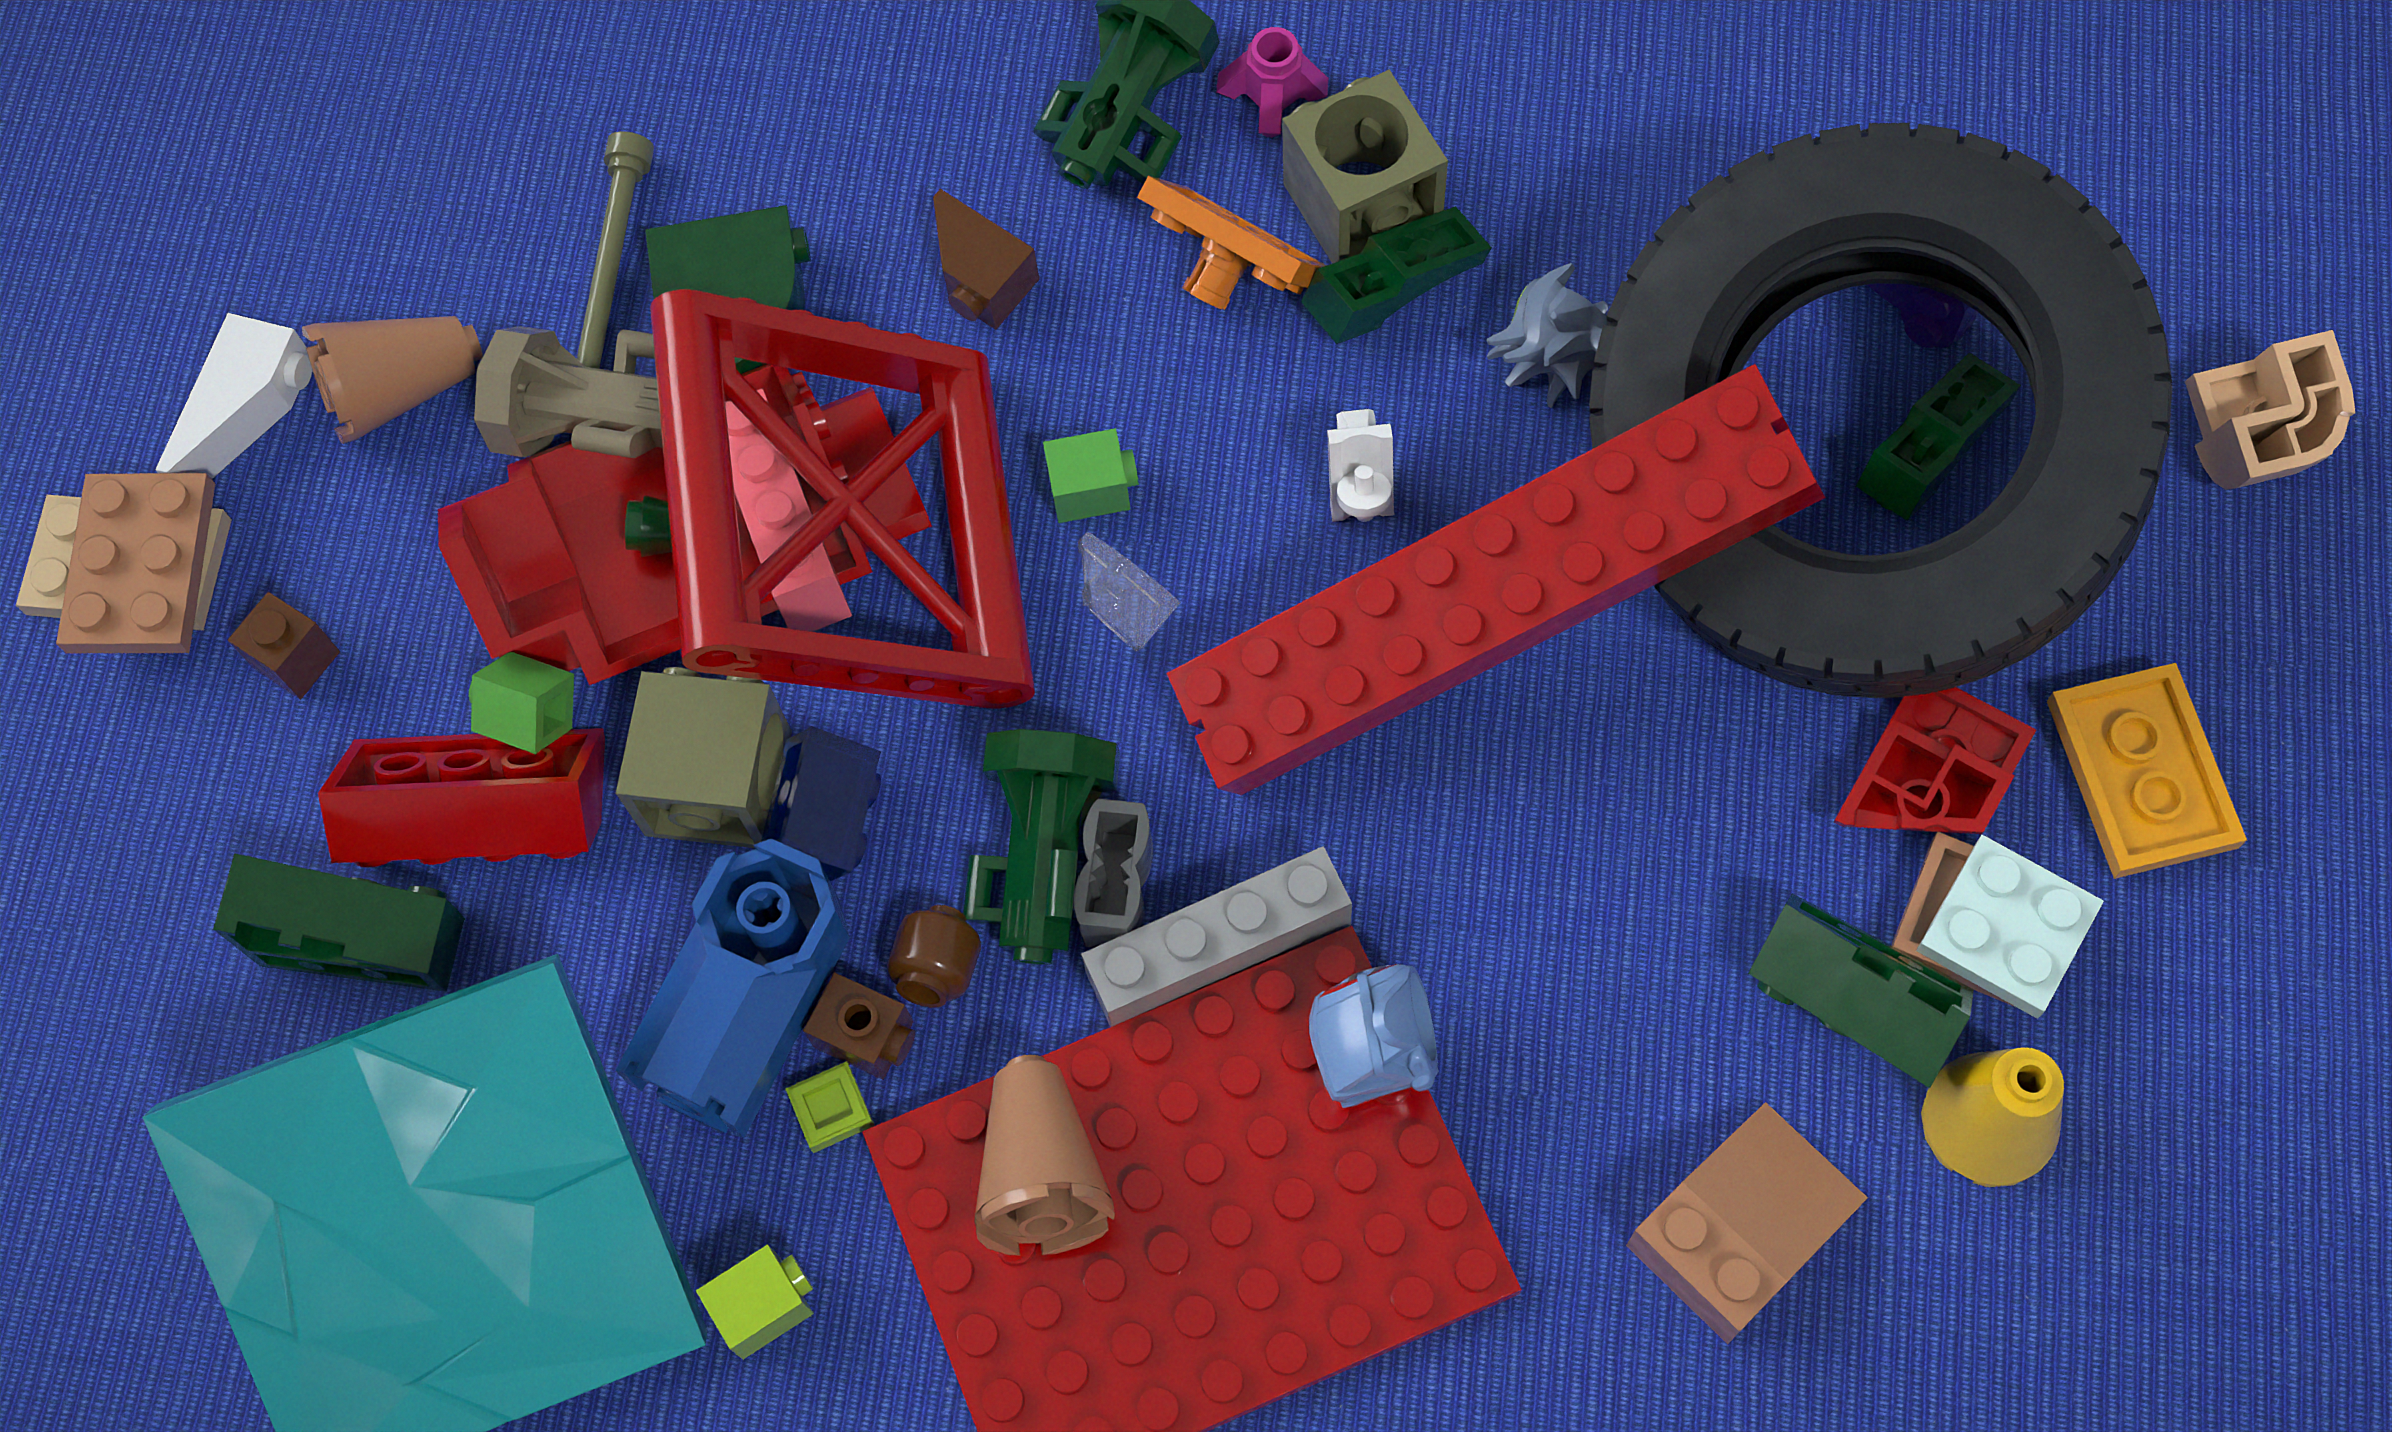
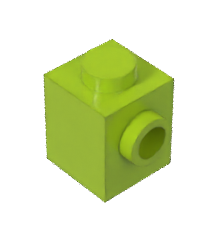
[696,1244,814,1360]

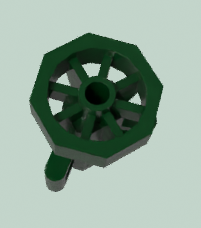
[1033,0,1220,189]
[963,729,1120,965]

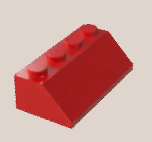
[318,728,605,868]

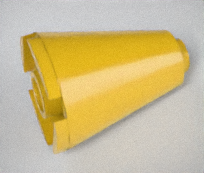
[1921,1048,2064,1187]

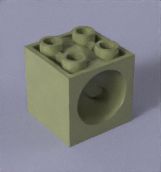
[1282,69,1448,263]
[616,667,792,848]

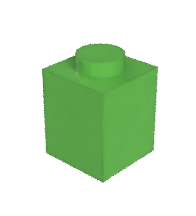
[1043,428,1139,523]
[469,652,574,754]

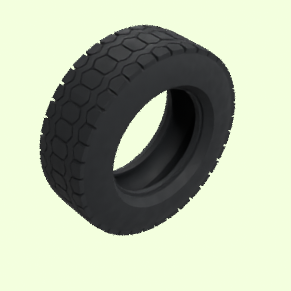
[1589,123,2172,698]

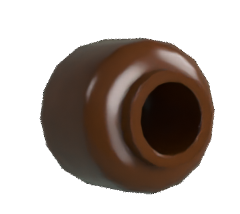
[886,905,981,1008]

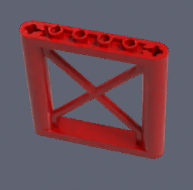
[650,289,1035,709]

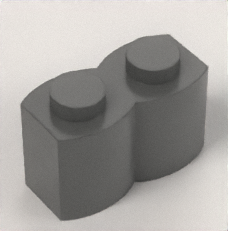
[1074,798,1153,948]

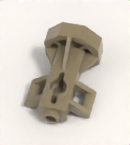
[474,326,663,458]

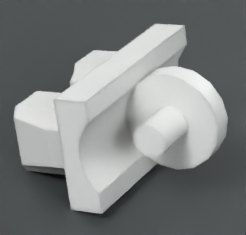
[1327,409,1394,522]

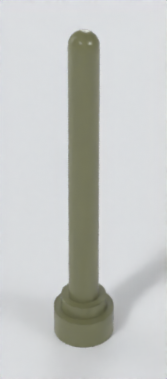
[577,131,654,369]

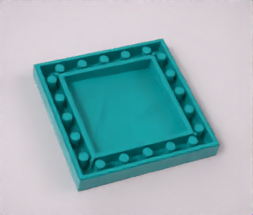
[143,954,707,1432]

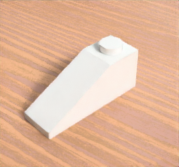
[155,313,312,479]

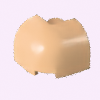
[2185,330,2355,490]

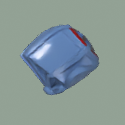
[1309,964,1439,1108]

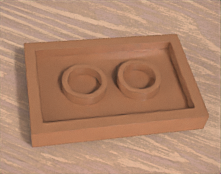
[56,473,215,653]

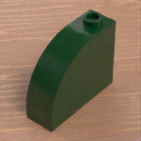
[645,205,811,374]

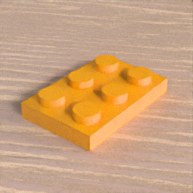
[2047,663,2247,879]

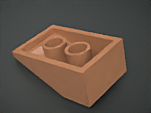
[1626,1102,1868,1344]

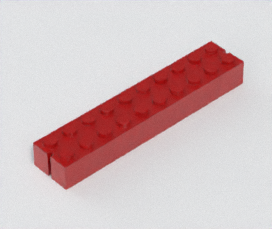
[1167,364,1825,795]

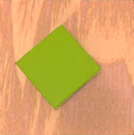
[786,1061,875,1153]

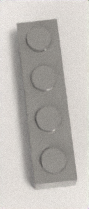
[1081,846,1352,1027]

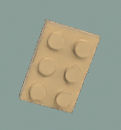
[16,495,232,630]

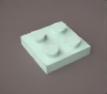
[1916,835,2104,1019]

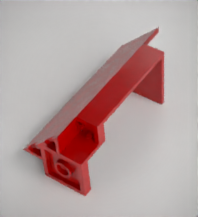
[438,364,932,685]

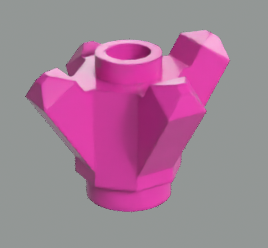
[1216,27,1329,138]

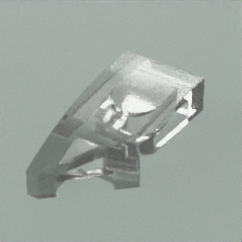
[1078,531,1181,652]

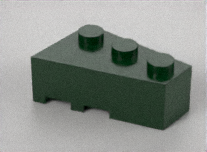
[213,853,465,992]
[1748,893,1974,1088]

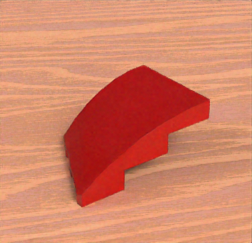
[1834,687,2036,834]

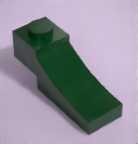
[1301,206,1492,344]
[1855,352,2021,521]

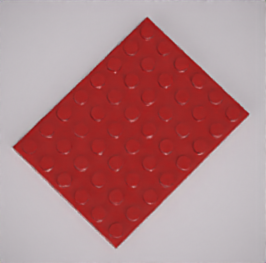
[862,926,1522,1432]

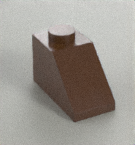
[933,189,1039,330]

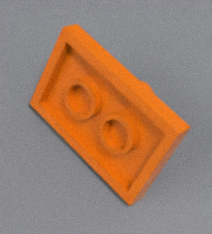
[1137,176,1327,310]

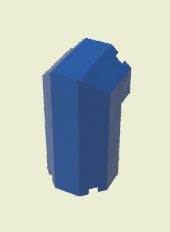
[615,839,850,1138]

